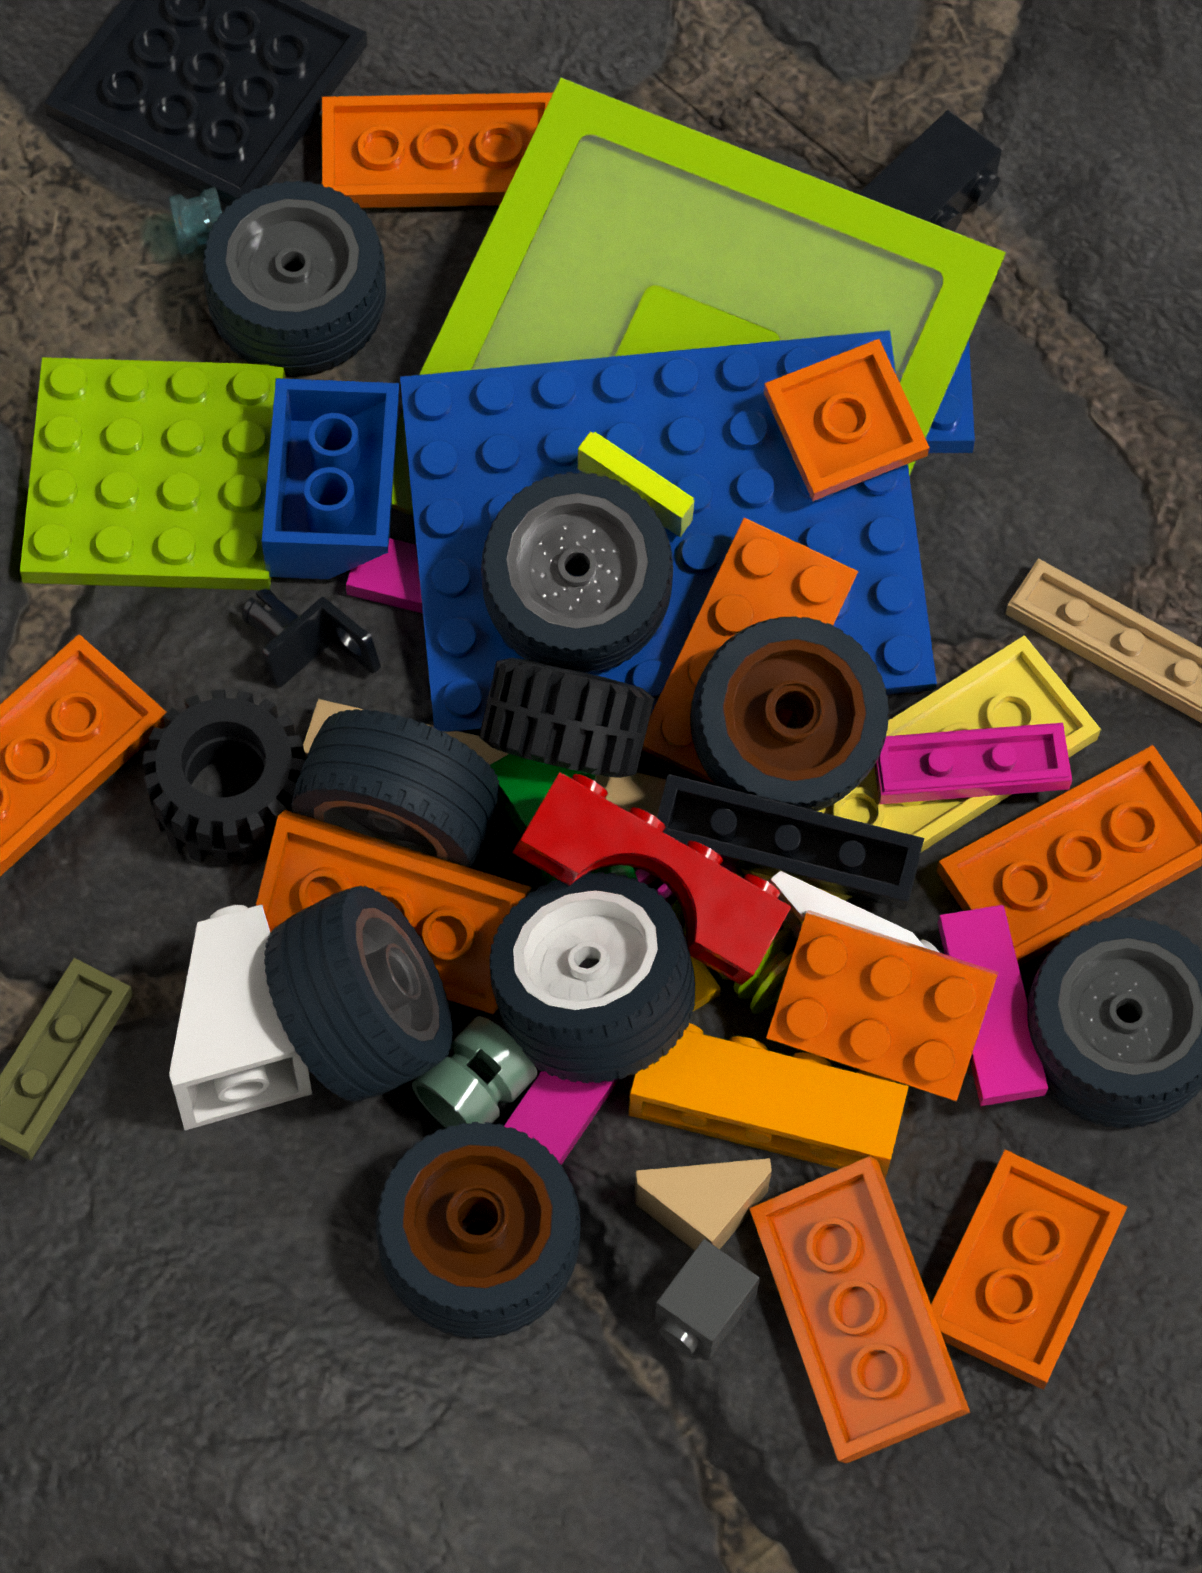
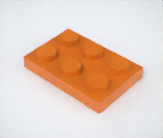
[766,910,998,1101]
[931,1149,1127,1390]

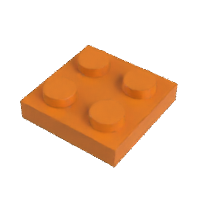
[763,339,930,501]

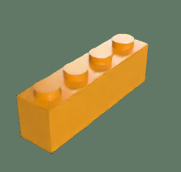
[629,1023,909,1180]

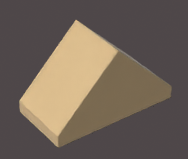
[634,1158,772,1250]

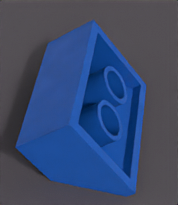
[261,378,400,579]

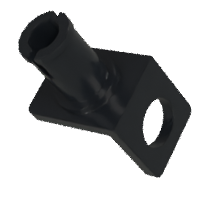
[242,589,381,687]

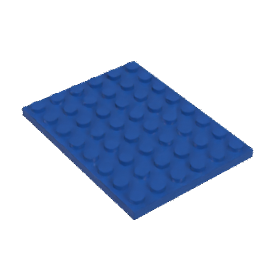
[400,330,937,735]

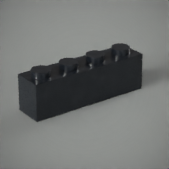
[859,110,1002,232]
[657,774,924,910]

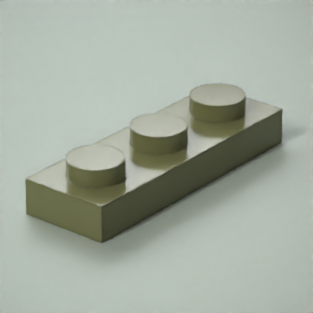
[0,958,133,1160]

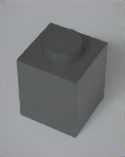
[654,1239,760,1361]

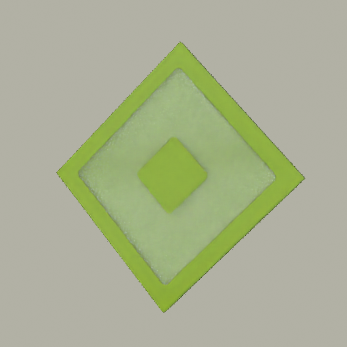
[391,78,1006,516]

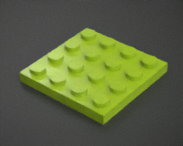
[20,357,285,590]

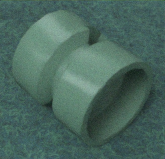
[412,1016,537,1128]

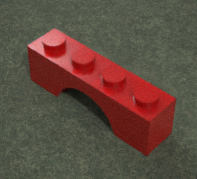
[512,772,791,986]

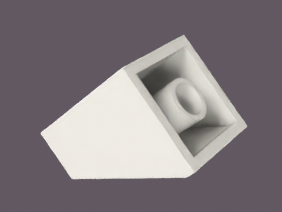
[169,905,312,1130]

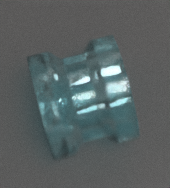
[168,187,222,255]

